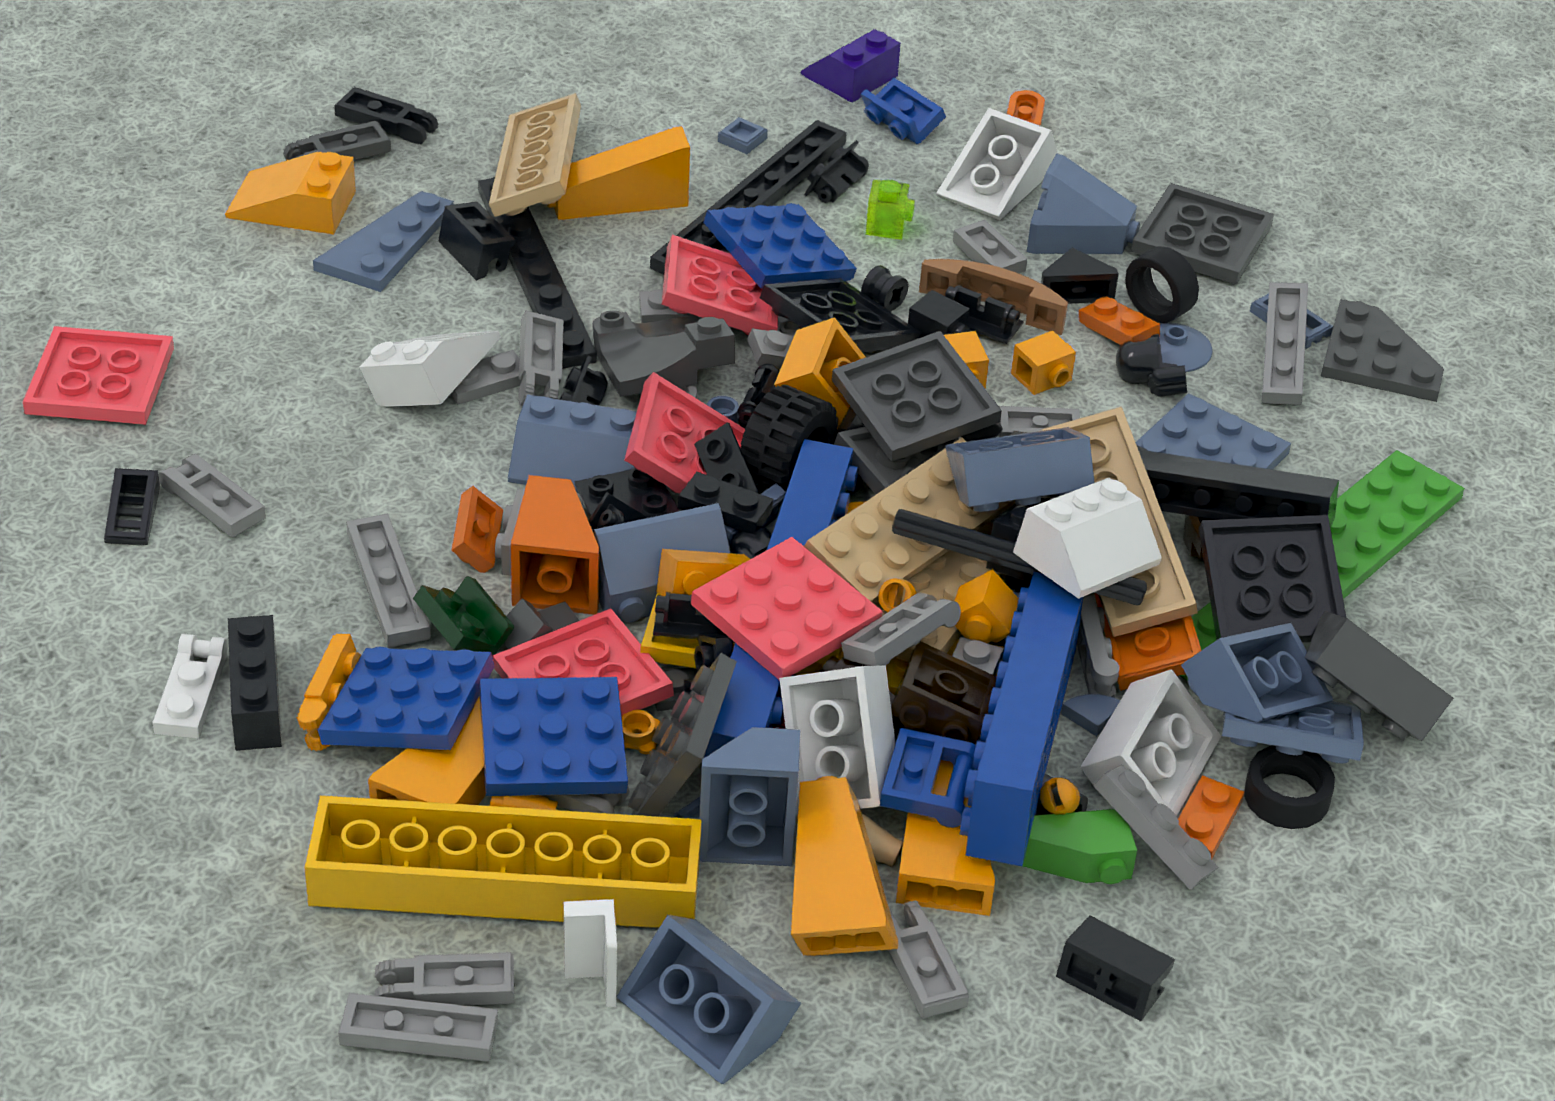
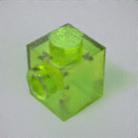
[866,179,915,240]

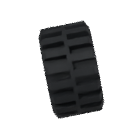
[740,385,838,492]

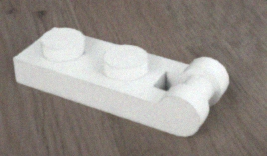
[153,634,228,739]

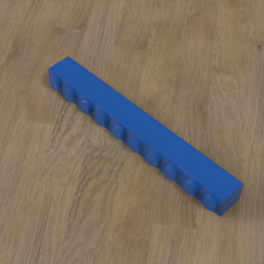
[704,439,859,758]

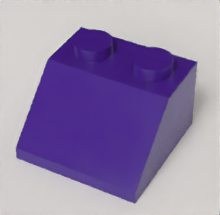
[801,29,901,103]

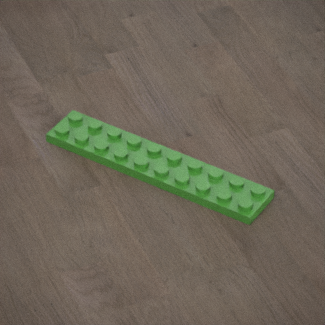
[1180,450,1465,681]

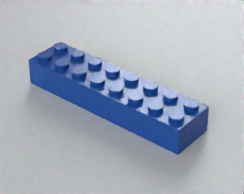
[960,572,1084,866]

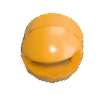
[878,578,917,612]
[1040,777,1080,815]

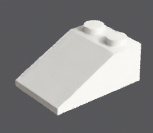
[936,108,1058,220]
[359,331,501,407]

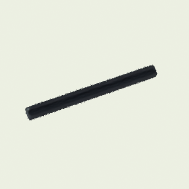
[892,509,1147,605]

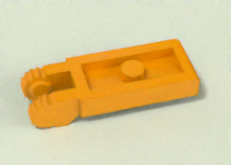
[296,634,361,751]

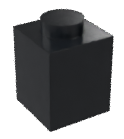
[908,290,970,338]

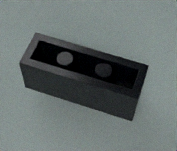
[228,615,282,751]

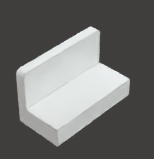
[563,899,617,1007]

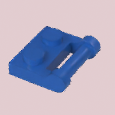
[880,728,976,828]

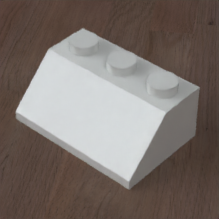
[1013,478,1162,599]
[779,665,896,816]
[1080,669,1221,816]

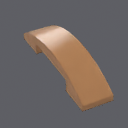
[919,259,1068,335]

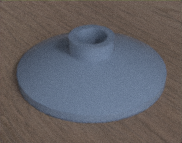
[1159,323,1213,372]

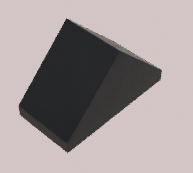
[1041,247,1119,304]

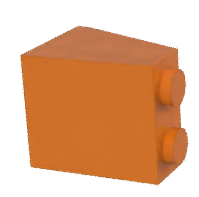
[511,475,599,615]

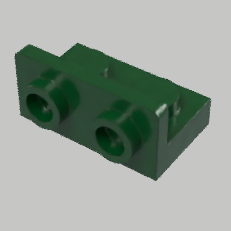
[413,576,514,658]

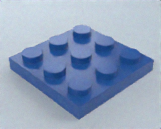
[703,203,857,288]
[318,647,495,750]
[480,677,628,796]

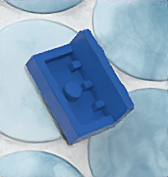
[860,78,946,144]

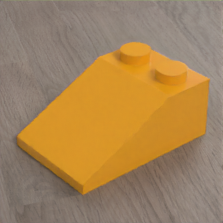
[225,152,356,234]
[774,317,866,429]

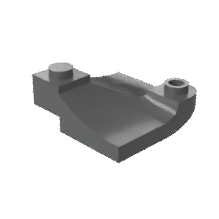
[592,310,735,397]

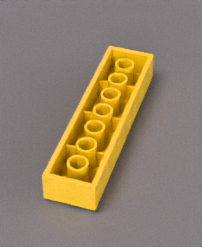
[305,795,702,928]

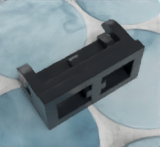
[438,201,515,280]
[1056,915,1175,1021]

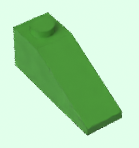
[1023,809,1137,884]

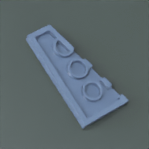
[313,191,454,292]

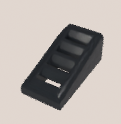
[104,468,160,545]

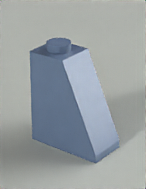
[1027,153,1140,254]

